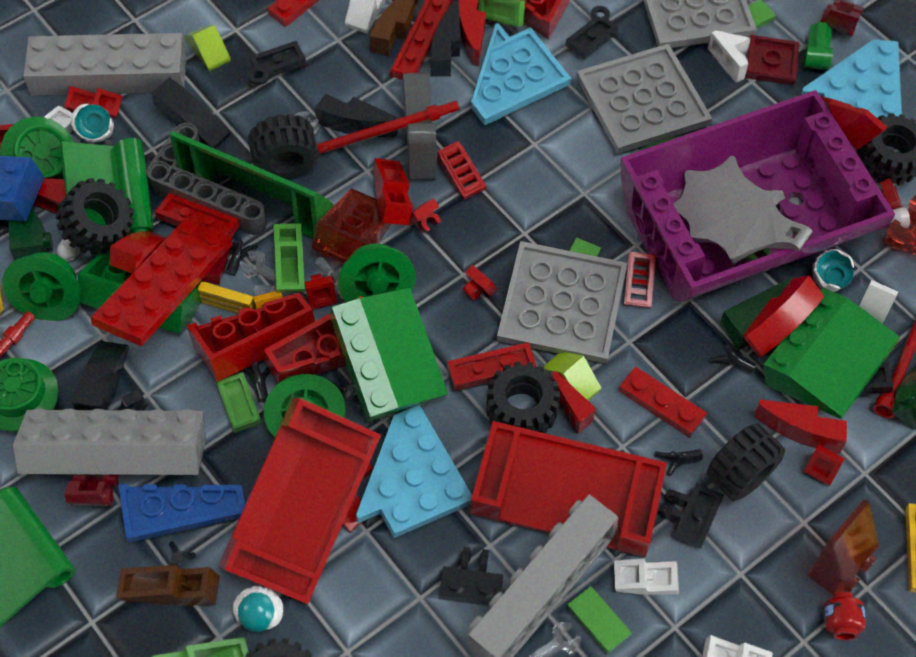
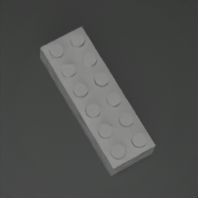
[23,33,186,96]
[13,409,206,475]
[468,494,619,657]

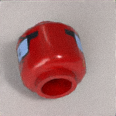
[824,592,866,640]

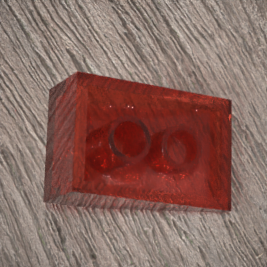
[311,188,391,264]
[807,499,879,596]

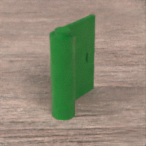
[60,138,154,237]
[0,487,76,627]

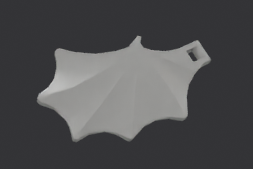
[673,156,813,263]

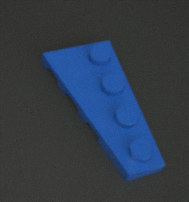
[118,484,245,543]

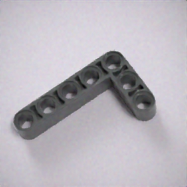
[403,72,436,179]
[146,123,267,235]

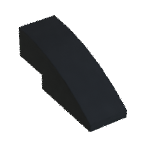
[431,2,461,77]
[151,77,230,149]
[315,94,398,137]
[72,341,129,410]

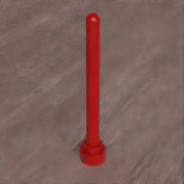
[873,319,916,419]

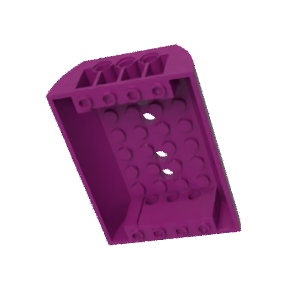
[620,90,895,302]

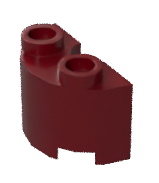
[820,0,864,36]
[64,474,119,506]

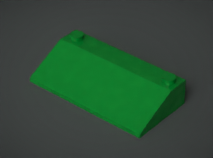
[170,131,335,243]

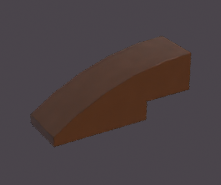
[369,0,419,56]
[116,565,220,606]

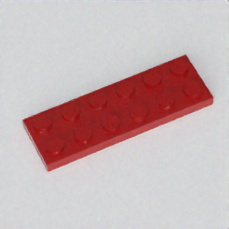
[91,219,232,347]

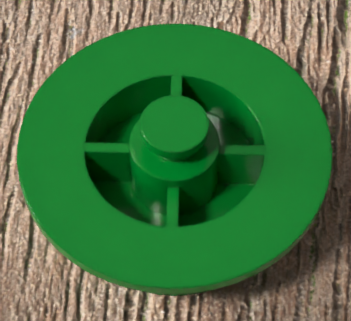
[0,117,74,180]
[338,244,416,302]
[2,252,81,321]
[0,358,59,432]
[264,374,346,438]

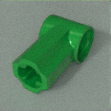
[803,22,833,71]

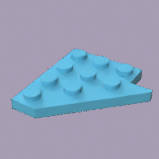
[471,23,571,125]
[801,39,902,118]
[356,405,472,538]

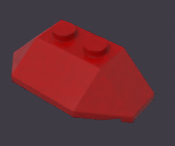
[820,96,887,150]

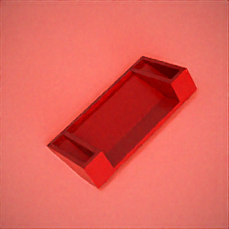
[218,398,381,604]
[470,421,667,557]

